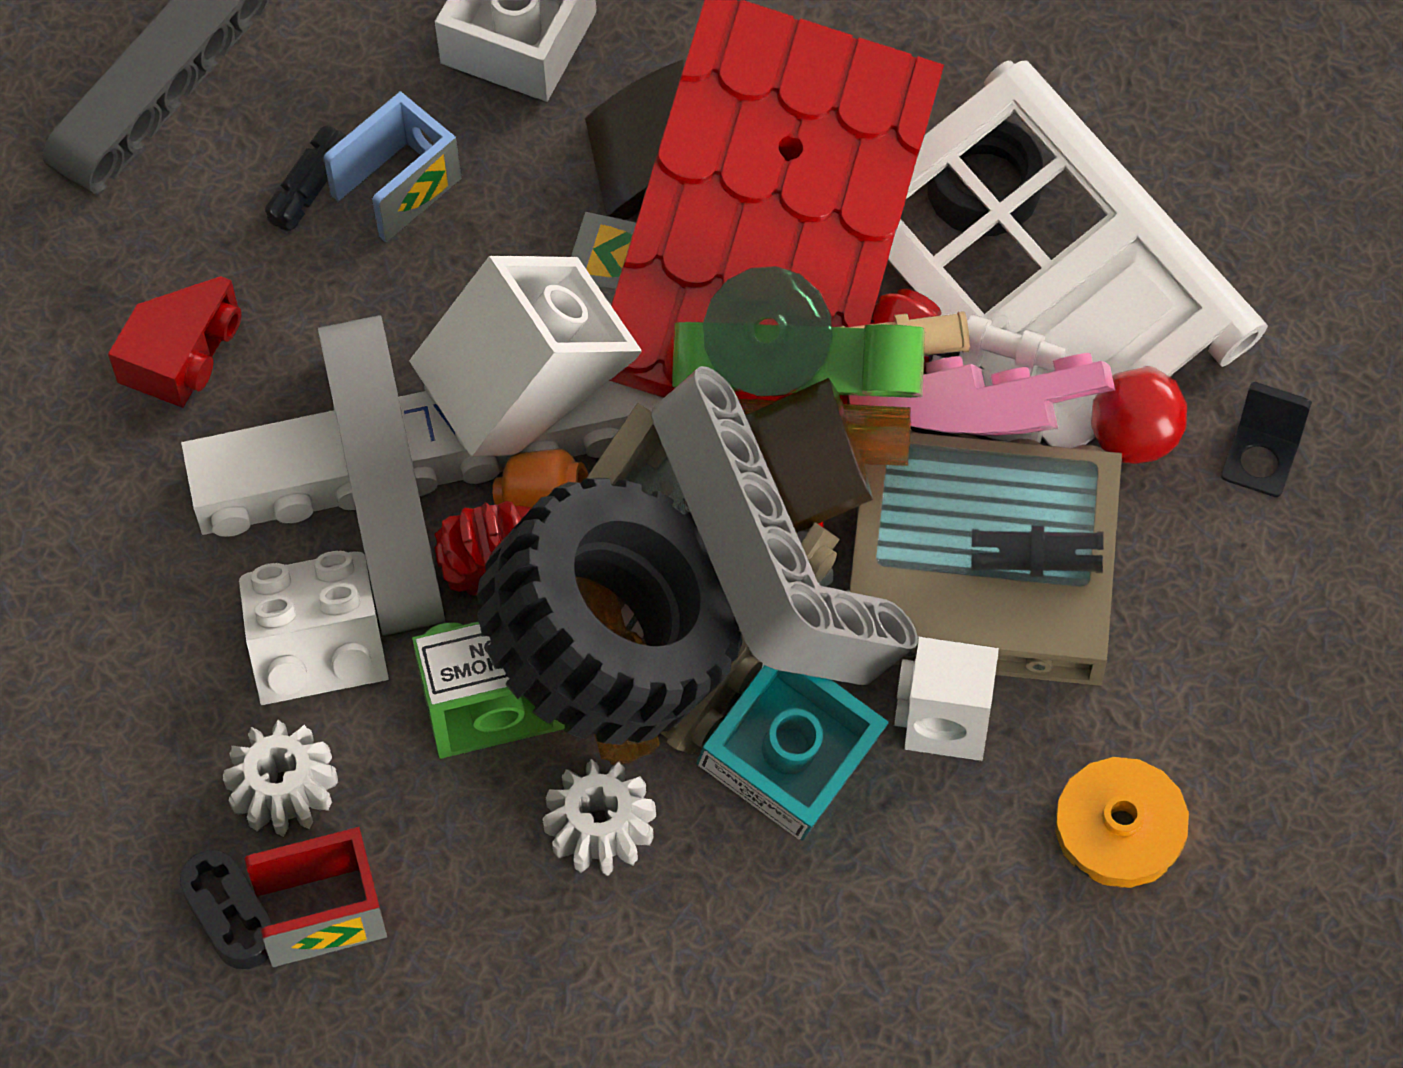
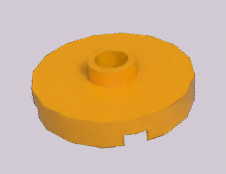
[1055,757,1189,888]

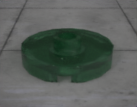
[703,266,833,397]

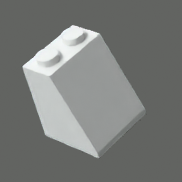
[409,256,642,457]

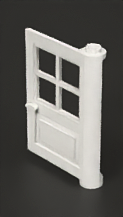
[887,60,1268,448]

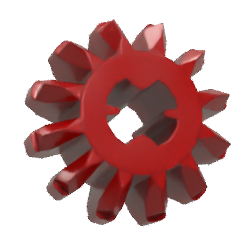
[434,501,530,596]

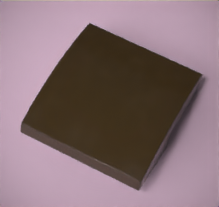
[585,59,686,220]
[745,378,873,533]

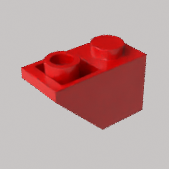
[108,276,241,408]

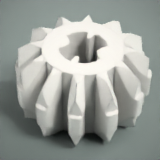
[223,720,338,837]
[543,759,656,876]

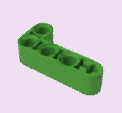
[672,322,925,398]

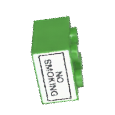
[412,622,565,759]

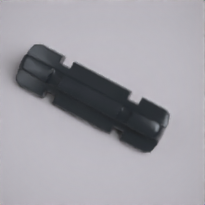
[265,125,346,231]

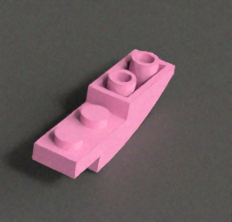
[849,353,1115,436]

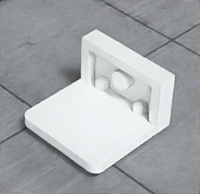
[239,551,389,705]

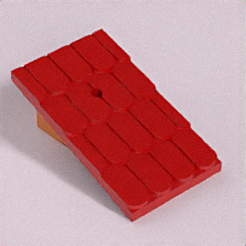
[609,0,944,415]

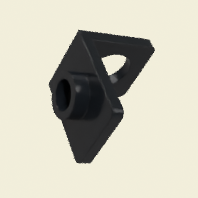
[1221,382,1312,497]

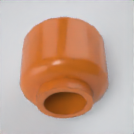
[493,448,588,509]

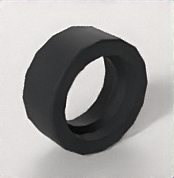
[928,120,1043,236]

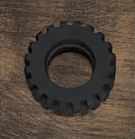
[477,478,743,745]

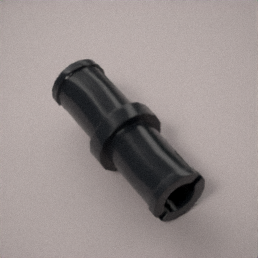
[971,525,1104,577]

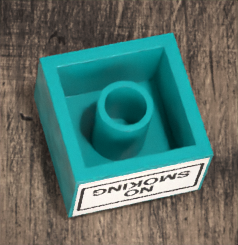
[696,665,889,841]

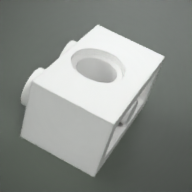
[894,637,999,761]

